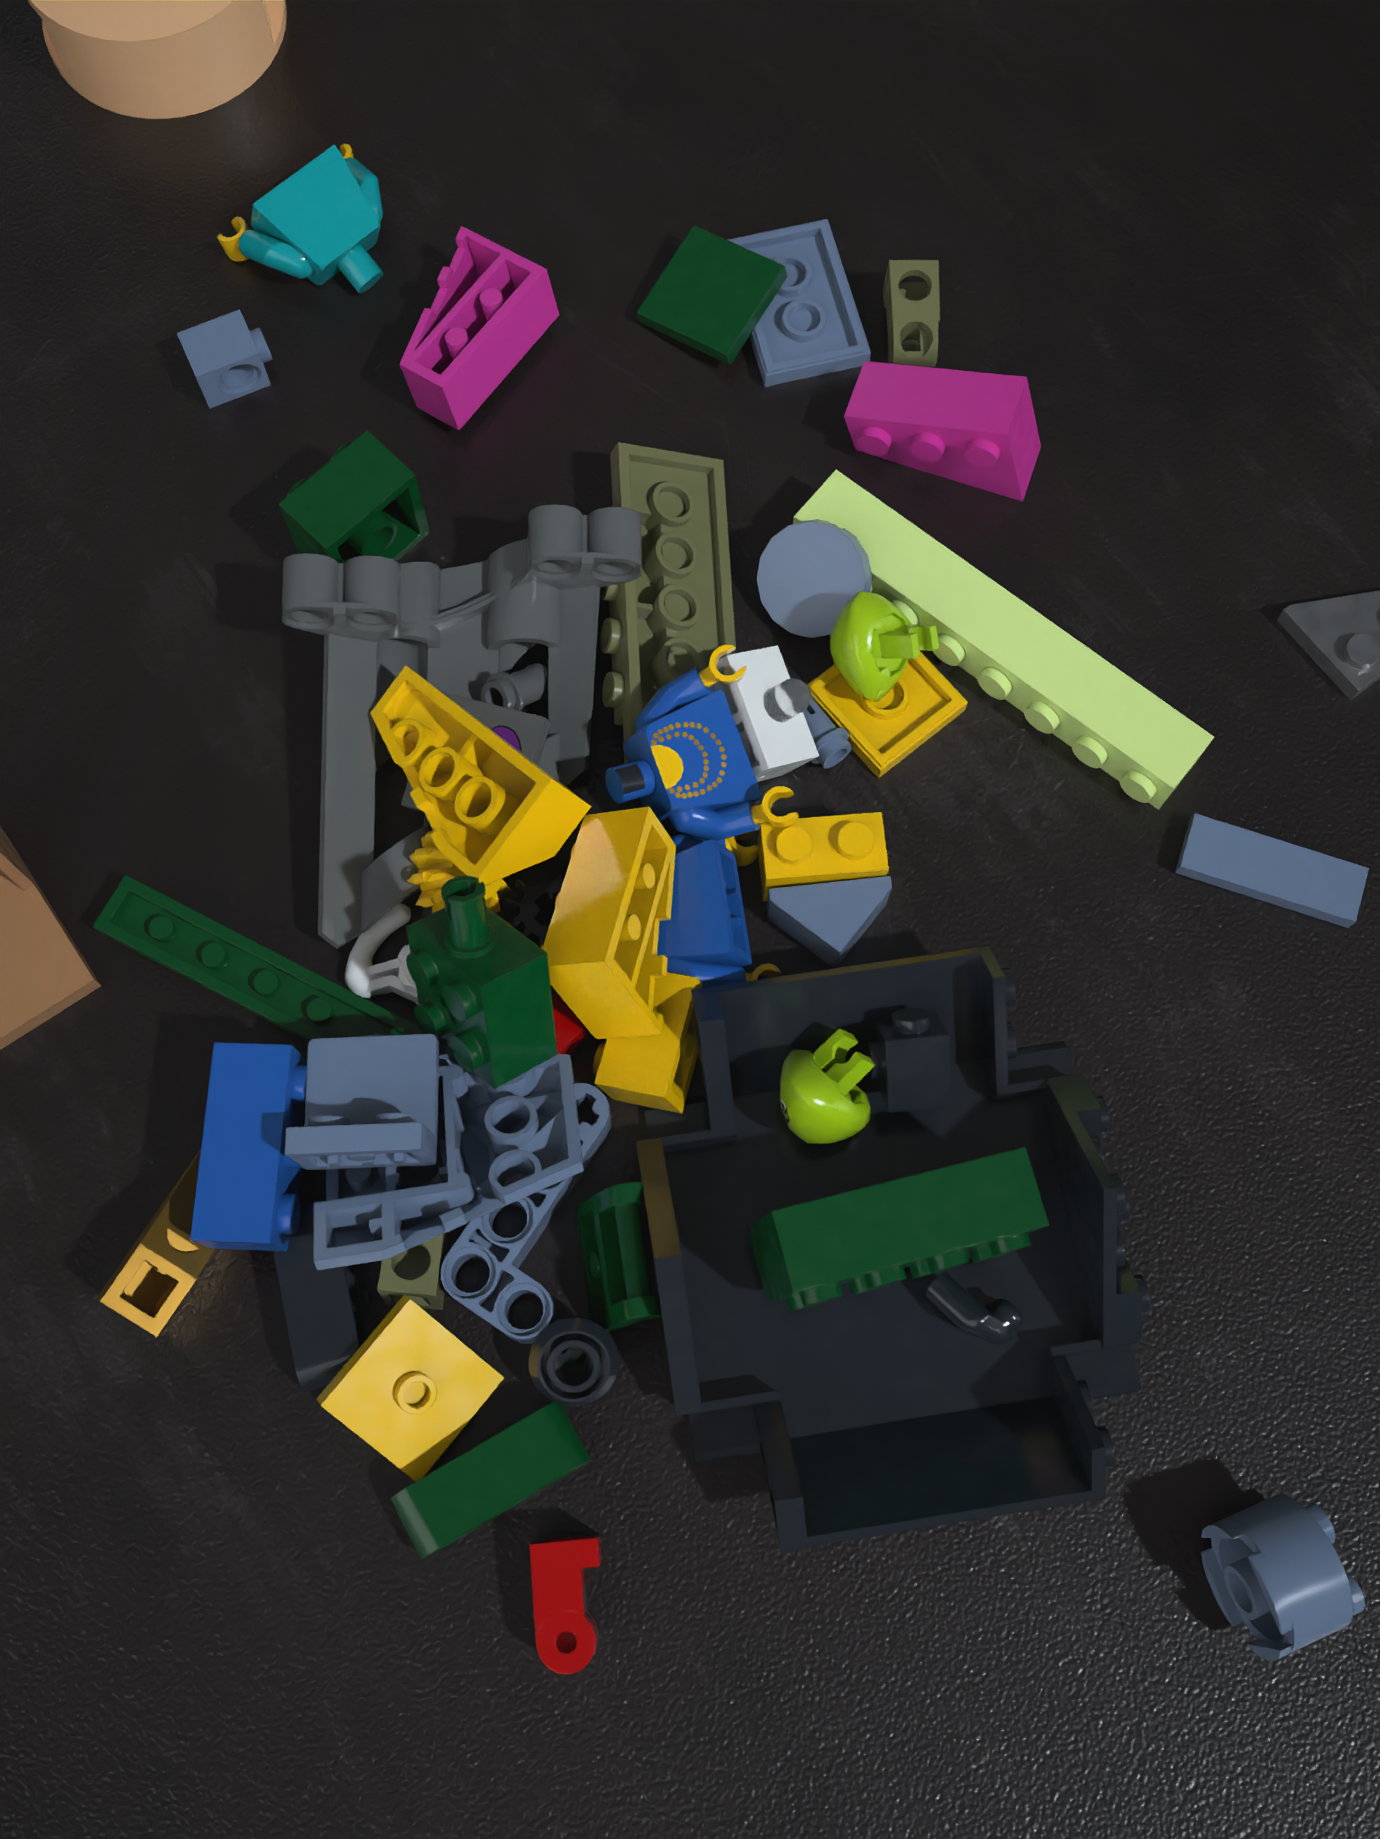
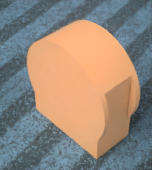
[28,0,287,119]

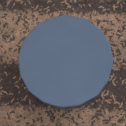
[757,519,872,638]

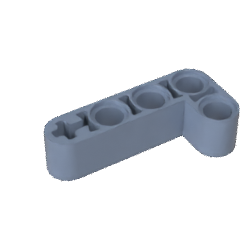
[441,1083,611,1344]

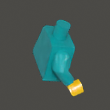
[217,143,383,294]

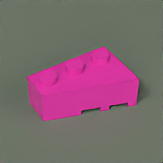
[399,226,559,430]
[844,361,1041,502]

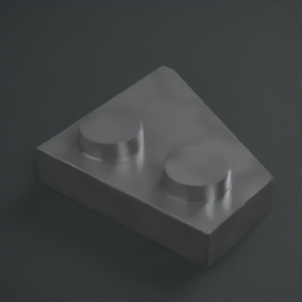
[1277,590,1380,700]

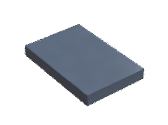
[729,219,871,387]

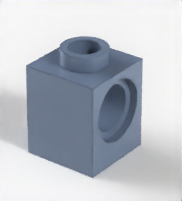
[177,309,273,409]

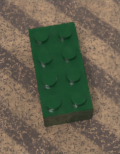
[747,1147,1050,1312]

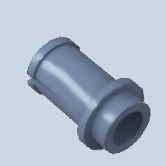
[797,692,852,769]

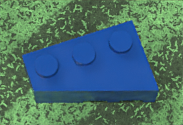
[190,1042,307,1251]

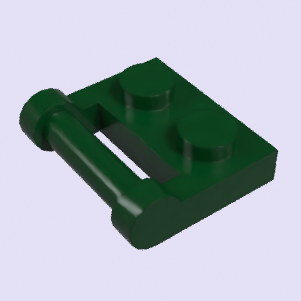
[575,1182,662,1332]

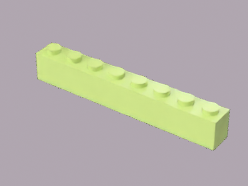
[793,470,1214,810]

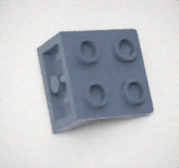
[285,1034,439,1170]

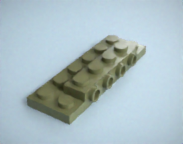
[599,442,736,763]

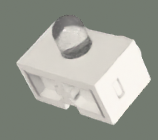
[711,646,819,782]

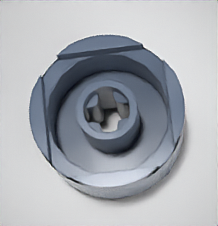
[1201,1495,1365,1661]

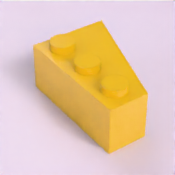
[541,807,676,1039]

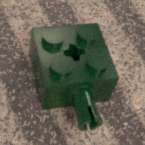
[406,876,558,1089]

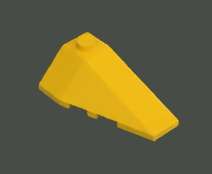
[370,665,591,885]

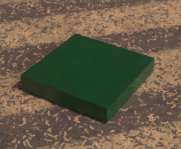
[637,225,788,365]

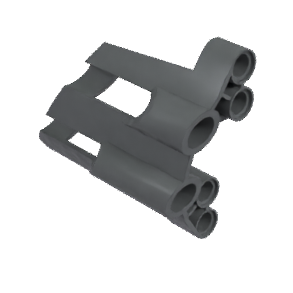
[282,504,642,949]

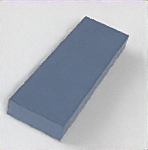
[1175,813,1369,928]

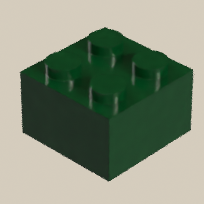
[279,430,430,563]

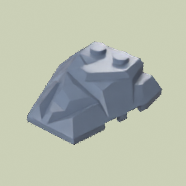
[314,1034,584,1270]

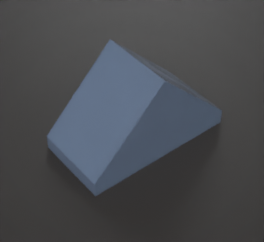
[766,876,892,969]

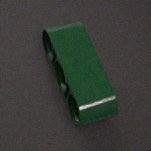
[390,1402,591,1560]

